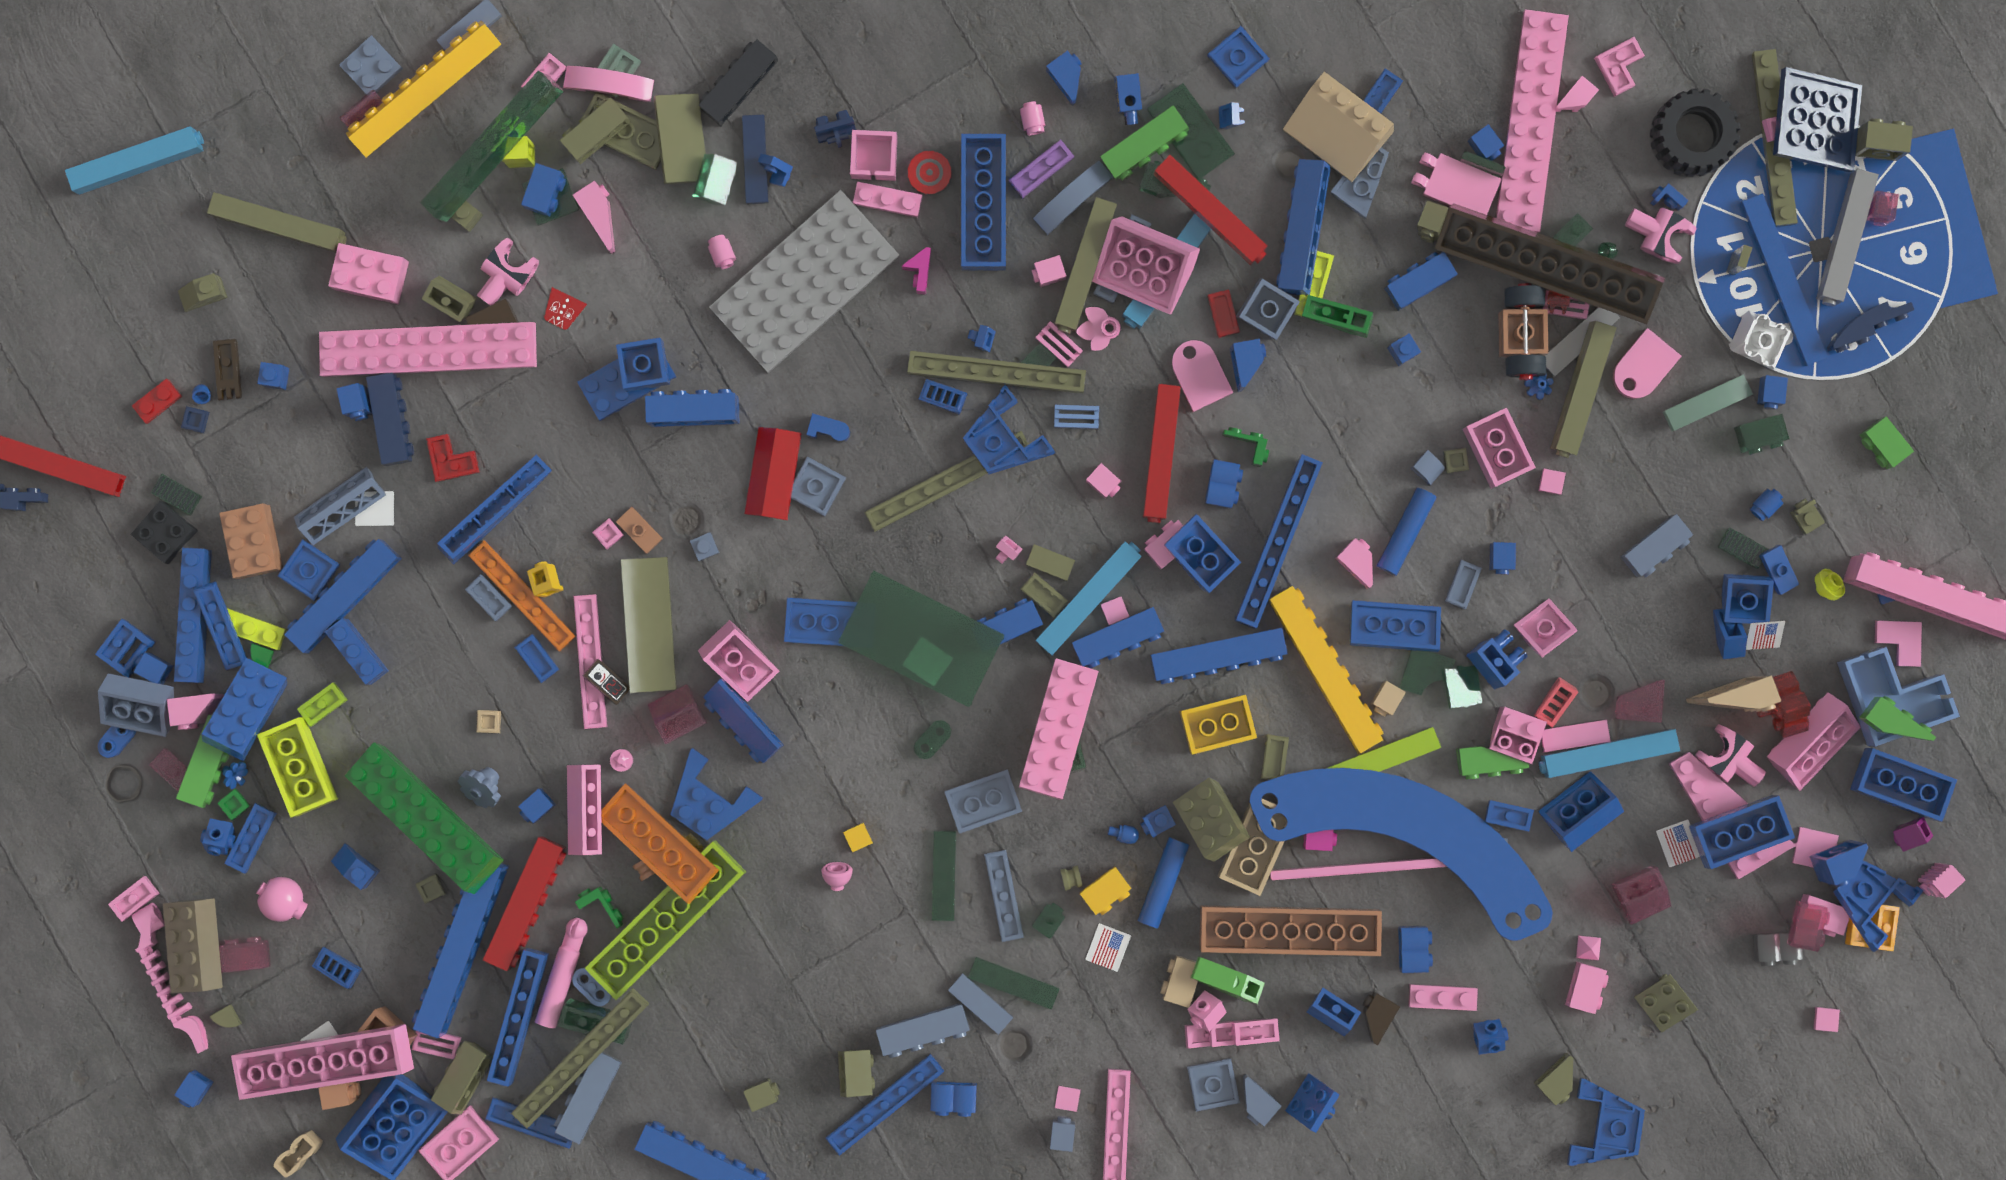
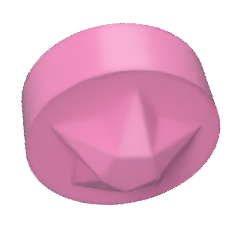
[610,749,633,772]

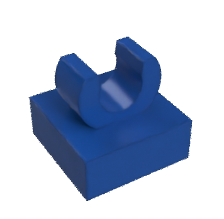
[1219,102,1245,129]
[968,325,996,352]

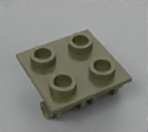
[1634,974,1698,1033]

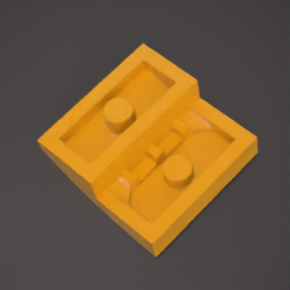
[1845,904,1900,951]

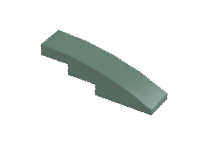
[1663,374,1753,432]

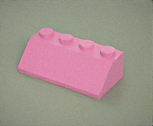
[1767,693,1861,791]

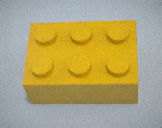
[1179,695,1257,755]

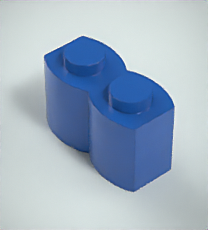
[1205,459,1243,509]
[1398,926,1433,973]
[930,1081,977,1117]

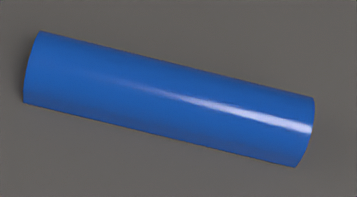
[1377,487,1437,576]
[1137,837,1190,929]

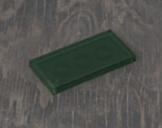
[1147,83,1235,180]

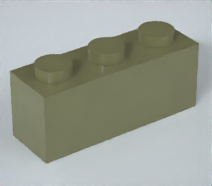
[560,97,631,165]
[431,1041,494,1115]

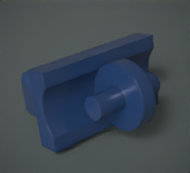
[814,110,856,148]

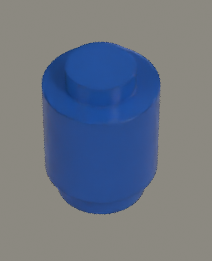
[1750,489,1783,522]

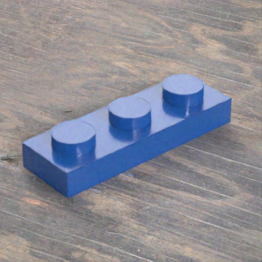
[224,803,277,873]

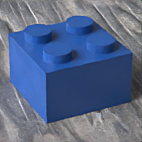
[616,338,670,392]

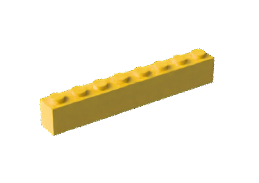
[346,21,501,157]
[1268,586,1384,754]

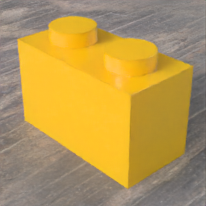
[1079,866,1132,915]

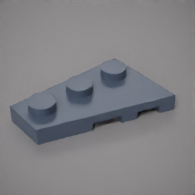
[1330,147,1389,220]

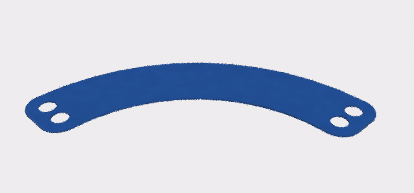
[1250,768,1552,941]

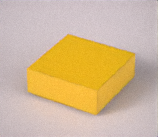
[843,823,873,853]

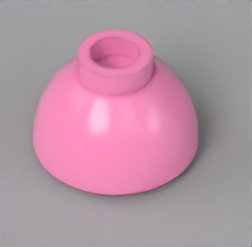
[821,862,853,891]

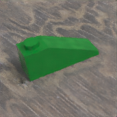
[1302,295,1373,338]

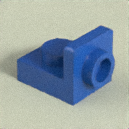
[758,154,793,187]
[1650,184,1688,211]
[1140,805,1176,837]

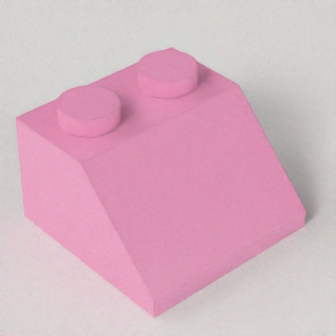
[167,694,224,730]

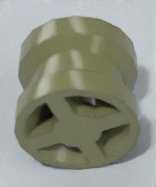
[1060,865,1083,891]

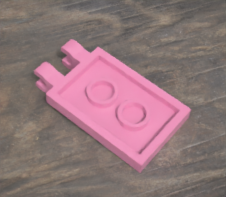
[1411,153,1501,215]

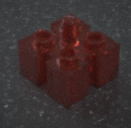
[1756,671,1811,738]

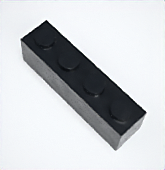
[699,39,778,127]

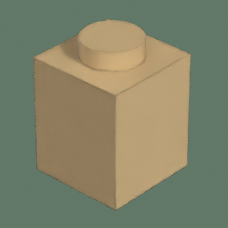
[1371,681,1406,717]

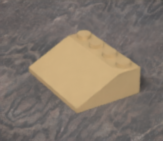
[1283,72,1394,182]
[1686,676,1781,712]

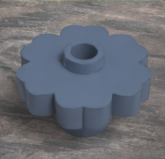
[458,767,501,808]

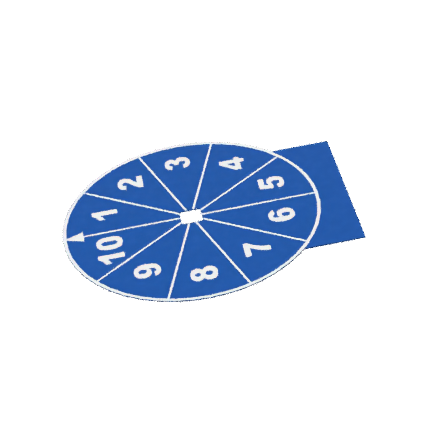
[1690,125,1998,380]

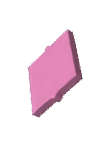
[1792,827,1839,868]

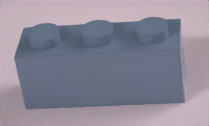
[1620,514,1693,578]

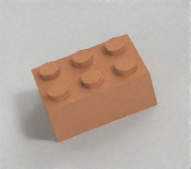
[220,504,283,579]

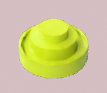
[1815,569,1845,601]

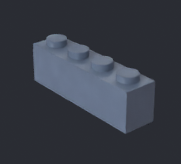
[876,1003,970,1058]
[554,1052,622,1144]

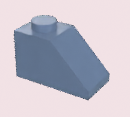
[1243,1074,1281,1126]

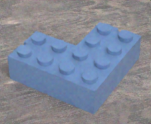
[1837,647,1960,746]

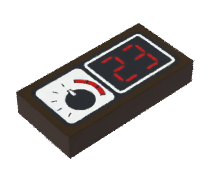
[582,659,630,705]

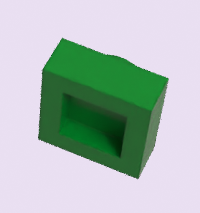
[218,789,250,820]

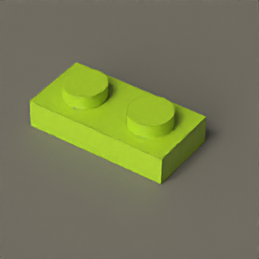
[297,682,347,727]

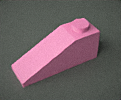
[573,181,615,254]

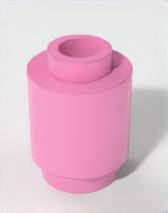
[1020,101,1046,136]
[708,235,736,269]

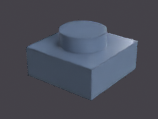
[690,532,720,562]

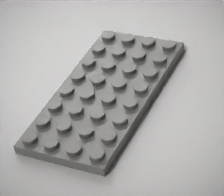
[709,190,900,373]

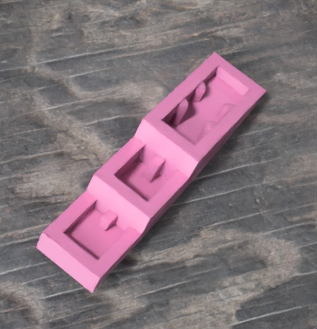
[1184,1018,1279,1048]

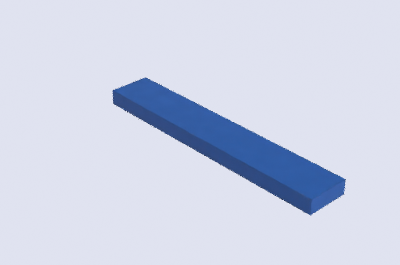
[826,1053,944,1156]

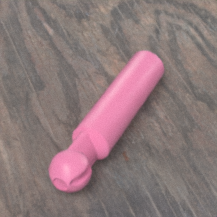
[535,918,588,1028]

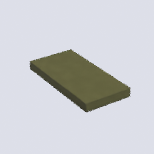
[584,92,661,170]
[653,93,709,184]

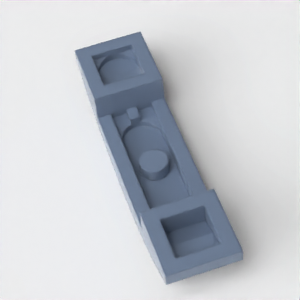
[1033,161,1114,235]

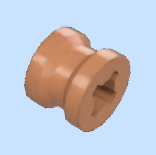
[632,861,655,882]

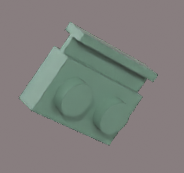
[598,43,641,99]

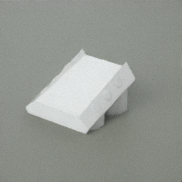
[1729,310,1791,370]

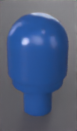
[1108,825,1139,844]

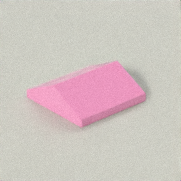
[1514,599,1577,658]

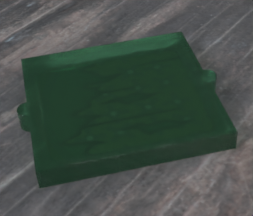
[1443,665,1483,709]

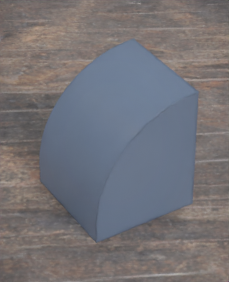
[1410,450,1445,486]

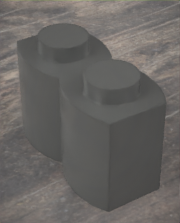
[1753,932,1803,966]

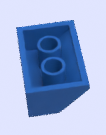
[1538,771,1624,852]

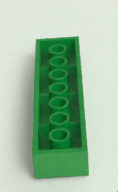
[345,742,504,894]

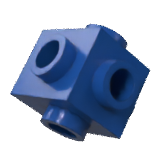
[200,818,235,856]
[1473,1019,1509,1055]

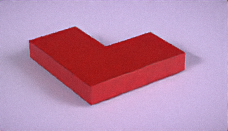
[426,434,480,482]

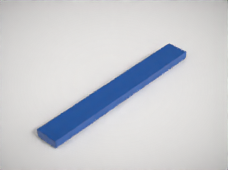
[1740,193,1828,366]

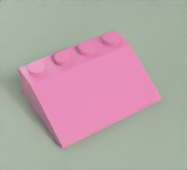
[1092,217,1200,314]

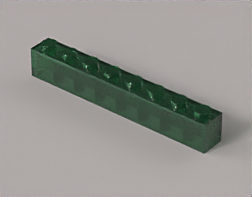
[420,71,564,222]

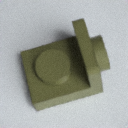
[1790,498,1825,535]

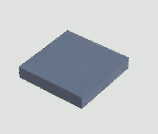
[791,457,846,516]
[1187,1058,1240,1111]

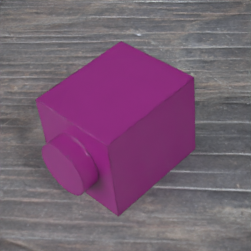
[1893,816,1933,852]

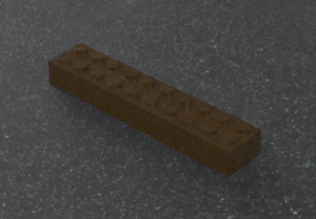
[1435,203,1665,324]

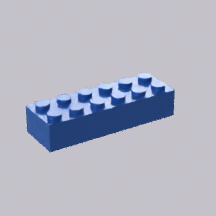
[961,134,1006,270]

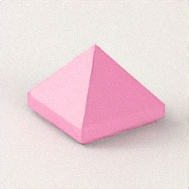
[1576,936,1601,960]

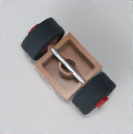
[1498,283,1548,380]

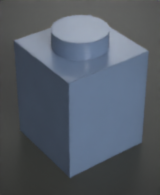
[1050,1116,1075,1152]

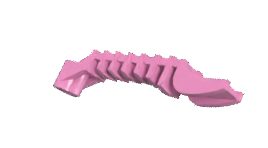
[132,903,208,1053]

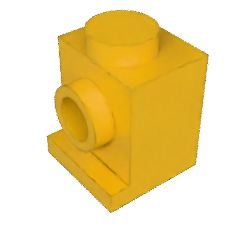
[527,562,564,598]

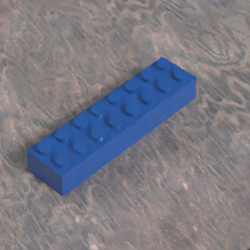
[412,863,509,1038]

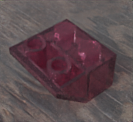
[648,684,708,744]
[1611,865,1671,925]

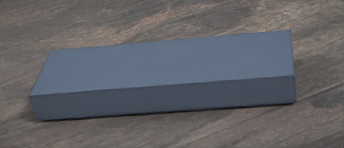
[437,0,502,50]
[948,973,1013,1035]

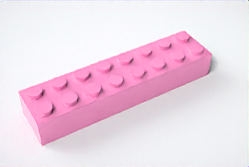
[1843,552,2006,640]
[231,1024,414,1100]

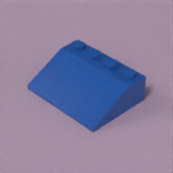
[335,1074,447,1180]

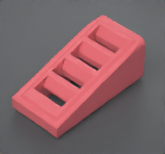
[1534,677,1578,728]

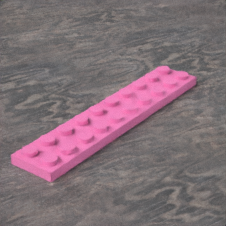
[1496,9,1569,233]
[319,322,537,377]

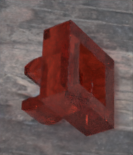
[1547,290,1571,315]

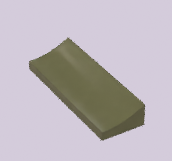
[621,557,677,693]

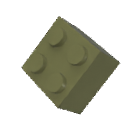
[1856,119,1913,161]

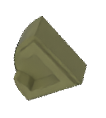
[210,1005,242,1028]

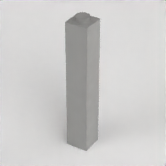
[1816,168,1879,306]

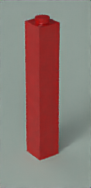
[1153,155,1267,265]
[1143,384,1181,523]
[0,435,126,497]

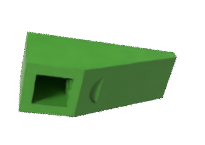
[1859,696,1936,741]
[1456,746,1529,779]
[1191,957,1265,1004]

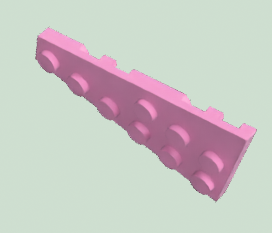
[1669,752,1796,879]

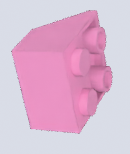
[1489,707,1547,764]

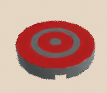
[908,151,951,195]

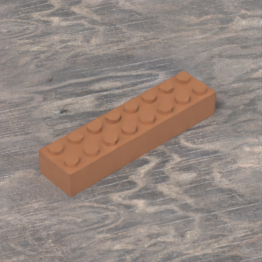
[1199,905,1382,956]

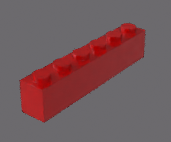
[483,836,567,971]

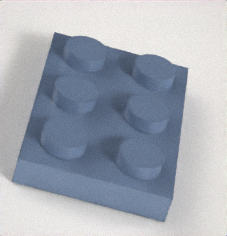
[944,769,1022,834]

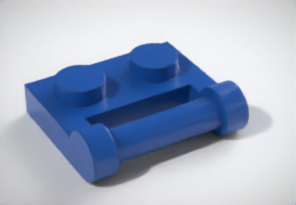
[95,619,156,678]

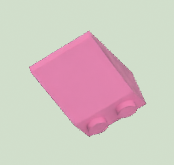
[698,620,779,702]

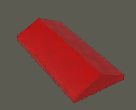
[744,427,802,520]

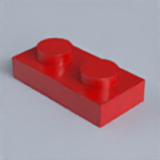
[132,378,182,424]

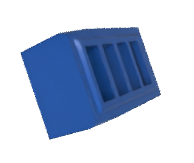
[918,379,968,415]
[312,947,362,989]

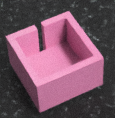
[850,130,898,181]

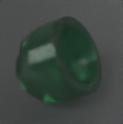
[1598,242,1618,259]

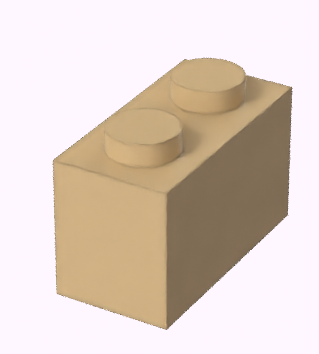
[1160,955,1198,1008]

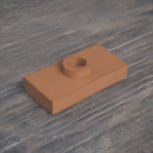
[616,507,663,554]

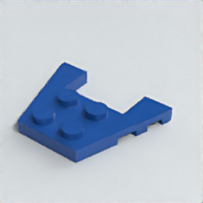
[963,385,1055,475]
[671,748,763,840]
[1833,860,1923,952]
[1567,1077,1645,1166]

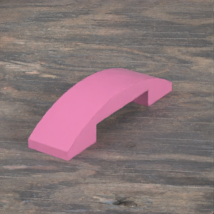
[563,66,654,102]

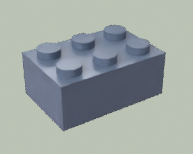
[98,674,174,737]

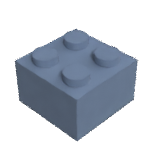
[1236,278,1300,340]

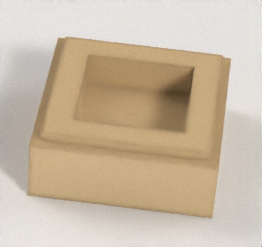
[477,710,501,733]

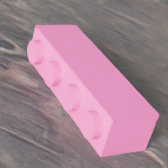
[567,765,602,855]

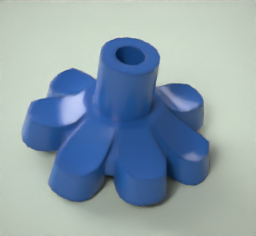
[1524,373,1554,400]
[222,762,248,789]

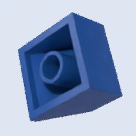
[1230,339,1266,392]
[1722,574,1774,624]
[1809,840,1868,887]

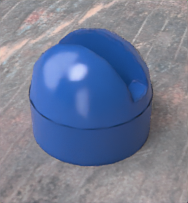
[192,384,211,404]

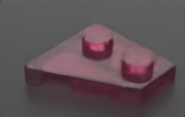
[1615,680,1665,723]

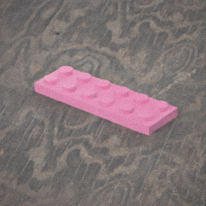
[1019,658,1098,800]

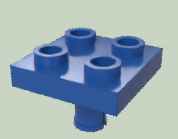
[1285,1073,1340,1133]

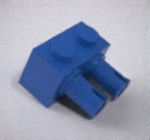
[1466,629,1527,690]

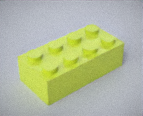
[257,717,338,818]

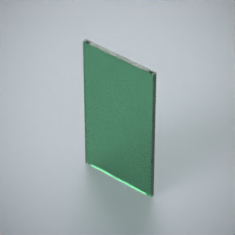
[838,570,1005,707]

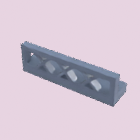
[294,467,386,545]

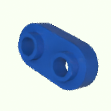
[98,726,137,758]

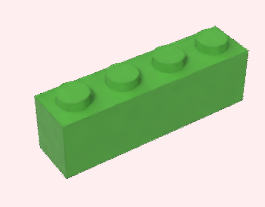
[1100,105,1189,181]
[176,714,229,808]

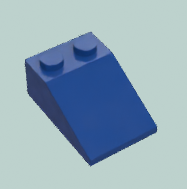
[1164,514,1241,593]

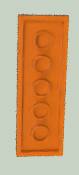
[601,783,719,904]

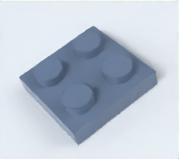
[339,35,403,98]

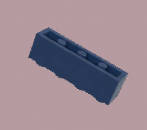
[366,373,414,466]

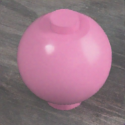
[256,877,308,922]

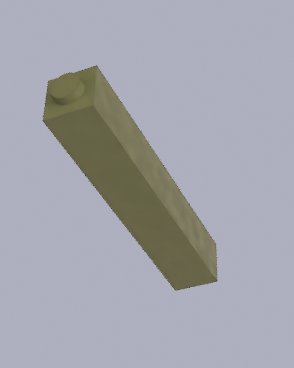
[207,192,347,253]
[1055,197,1117,334]
[1550,321,1617,458]

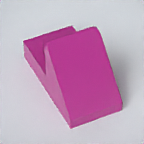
[902,247,931,295]

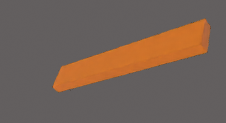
[468,540,576,652]

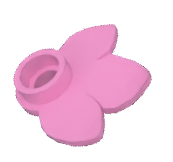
[1076,307,1121,351]

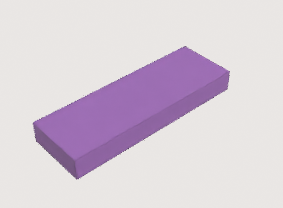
[1009,139,1074,199]

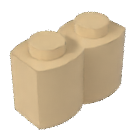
[274,1130,323,1177]

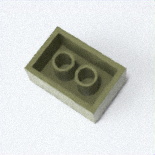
[1173,778,1250,862]

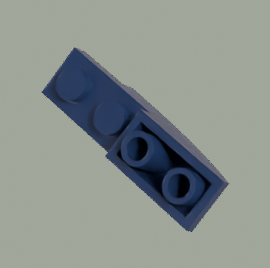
[1827,301,1914,353]
[0,484,48,511]

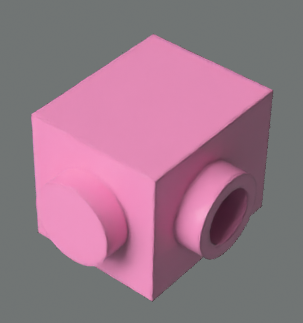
[1187,990,1227,1032]

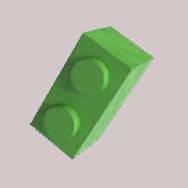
[1859,416,1914,469]

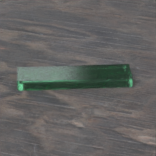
[932,831,956,921]
[968,957,1060,1010]

